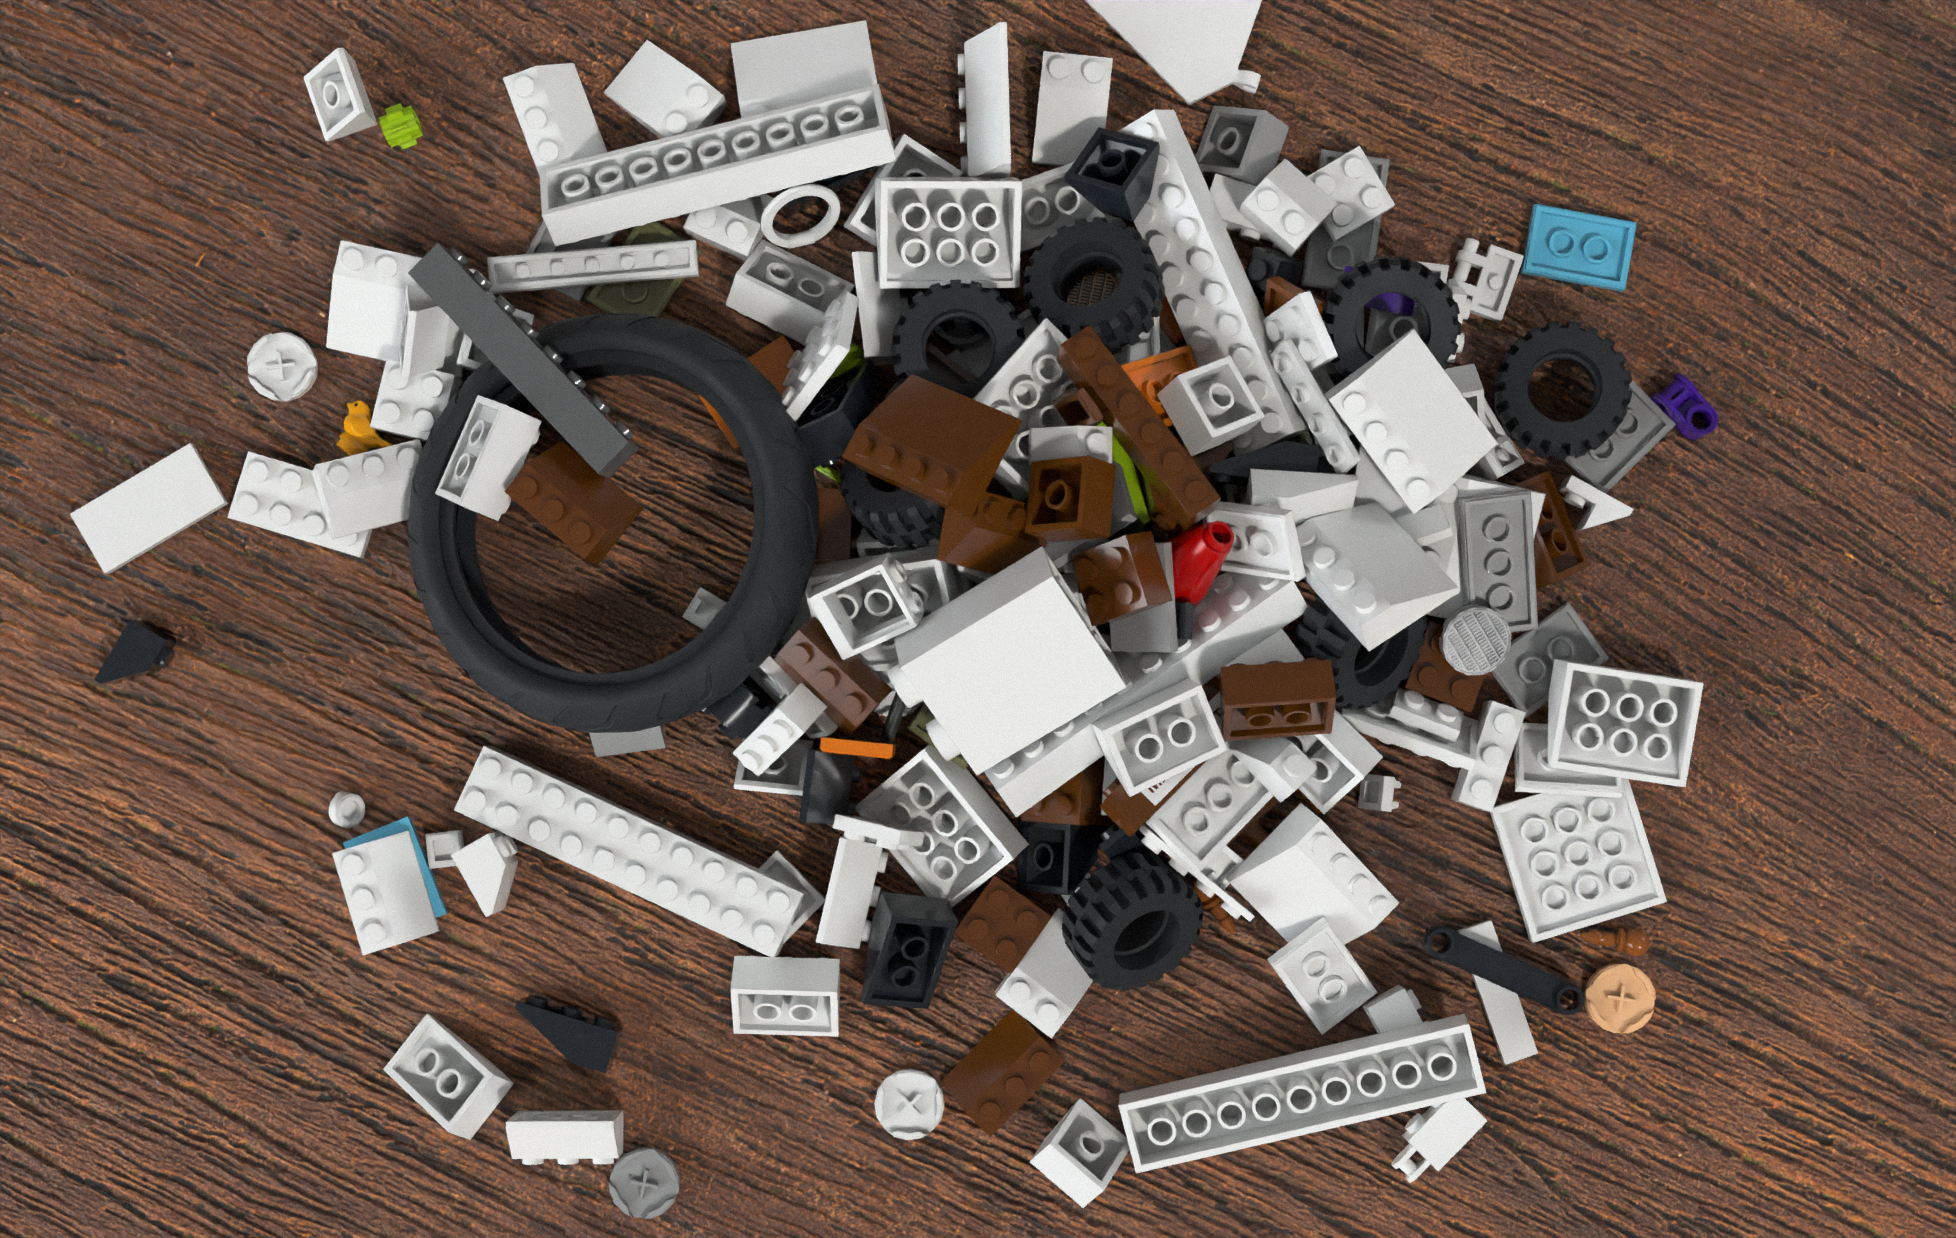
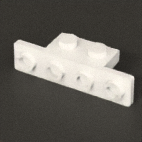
[1269,338,1361,474]
[1139,824,1255,921]

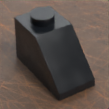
[94,619,177,684]

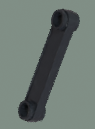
[1421,925,1584,1015]

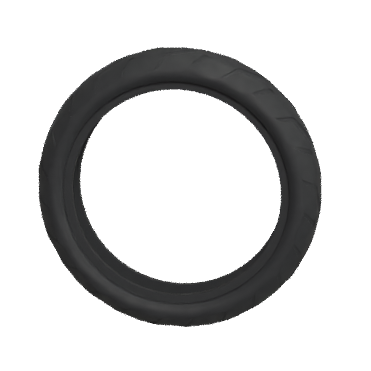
[407,314,819,733]

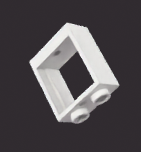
[807,552,924,660]

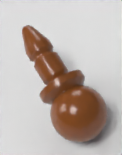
[1190,877,1236,933]
[1580,928,1650,957]

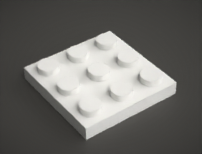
[782,291,859,422]

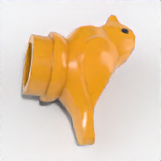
[336,401,392,456]

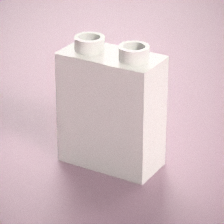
[887,546,1126,775]

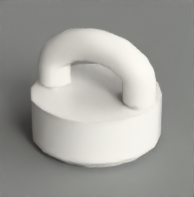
[329,791,365,828]

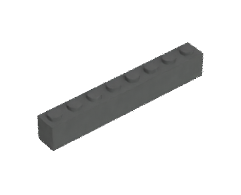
[408,243,639,478]

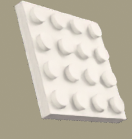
[1490,778,1667,943]

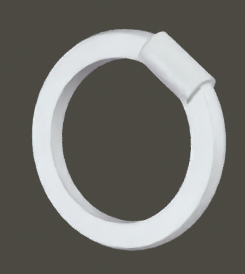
[761,184,840,249]

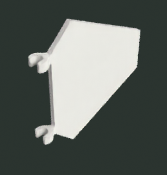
[1084,0,1262,105]

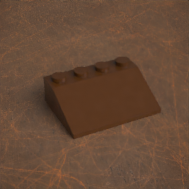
[842,374,1022,520]

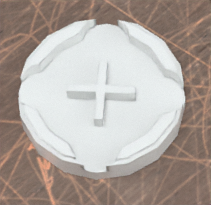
[247,332,318,402]
[874,1068,945,1140]

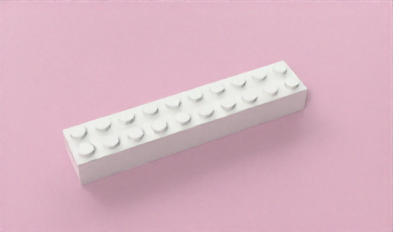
[539,84,896,246]
[1118,109,1310,456]
[984,571,1307,817]
[454,746,807,958]
[1118,1014,1486,1173]

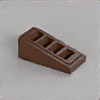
[1052,386,1104,426]

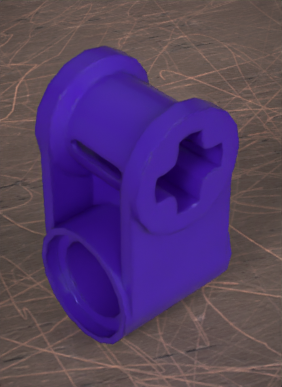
[1651,373,1718,440]

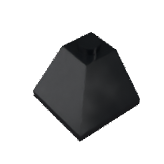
[1064,127,1160,222]
[1016,819,1099,895]

